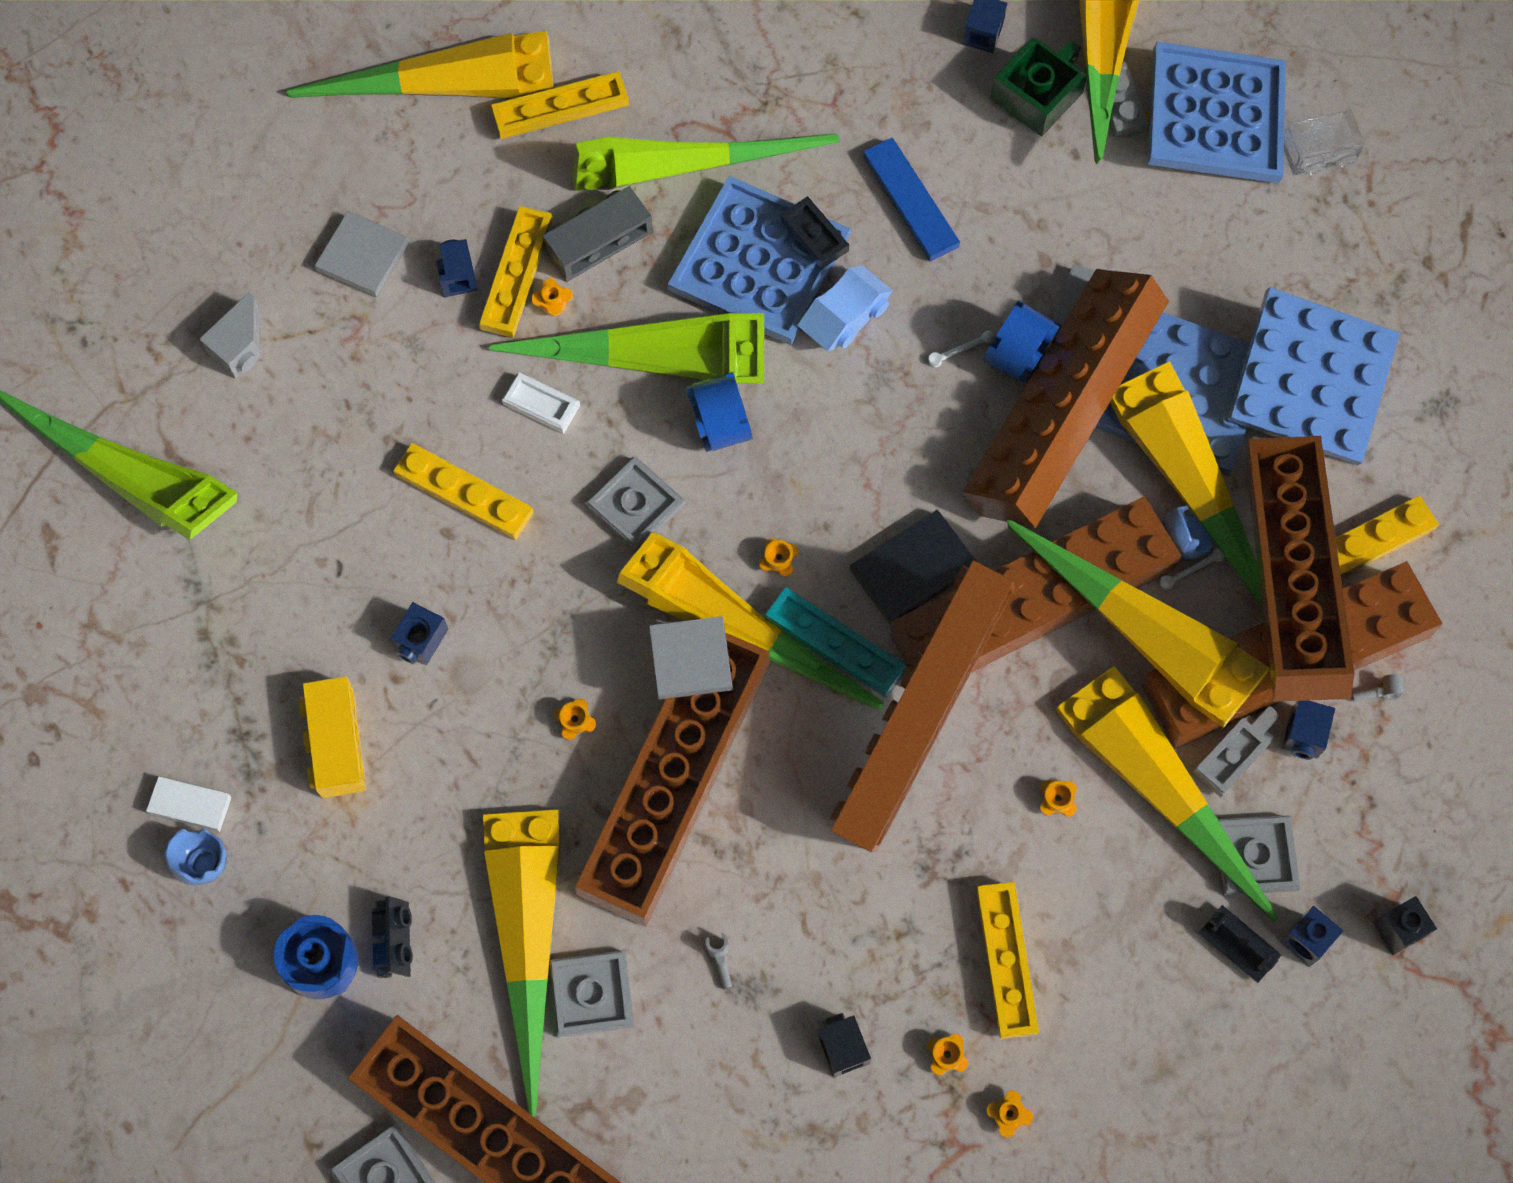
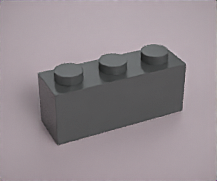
[543,186,653,282]

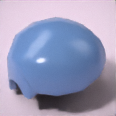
[1163,506,1213,560]
[164,828,228,885]

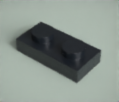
[780,196,850,269]

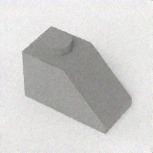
[199,292,261,379]

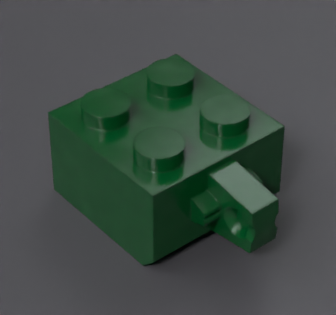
[990,37,1087,137]

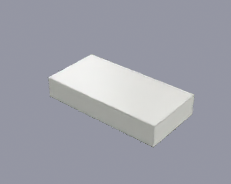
[502,372,580,434]
[146,776,232,832]

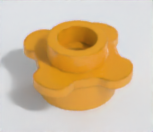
[532,278,573,316]
[759,538,799,577]
[554,699,596,740]
[1040,780,1077,817]
[926,1034,968,1076]
[987,1090,1033,1138]

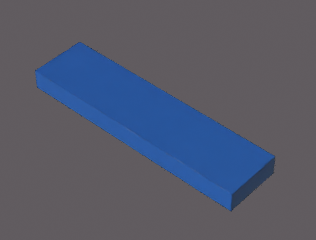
[863,137,960,262]

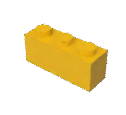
[299,676,366,799]

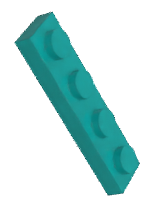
[765,587,906,697]

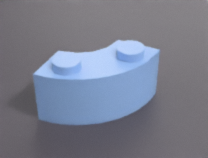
[797,265,893,351]

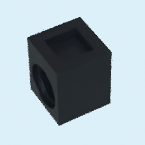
[1372,896,1437,955]
[817,1013,871,1078]

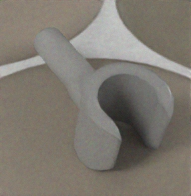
[1352,674,1404,702]
[705,933,732,989]

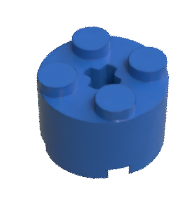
[982,300,1060,383]
[686,372,753,452]
[274,915,359,1000]

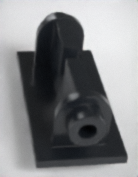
[371,896,413,978]
[1199,905,1282,983]

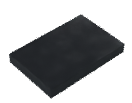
[850,509,977,625]

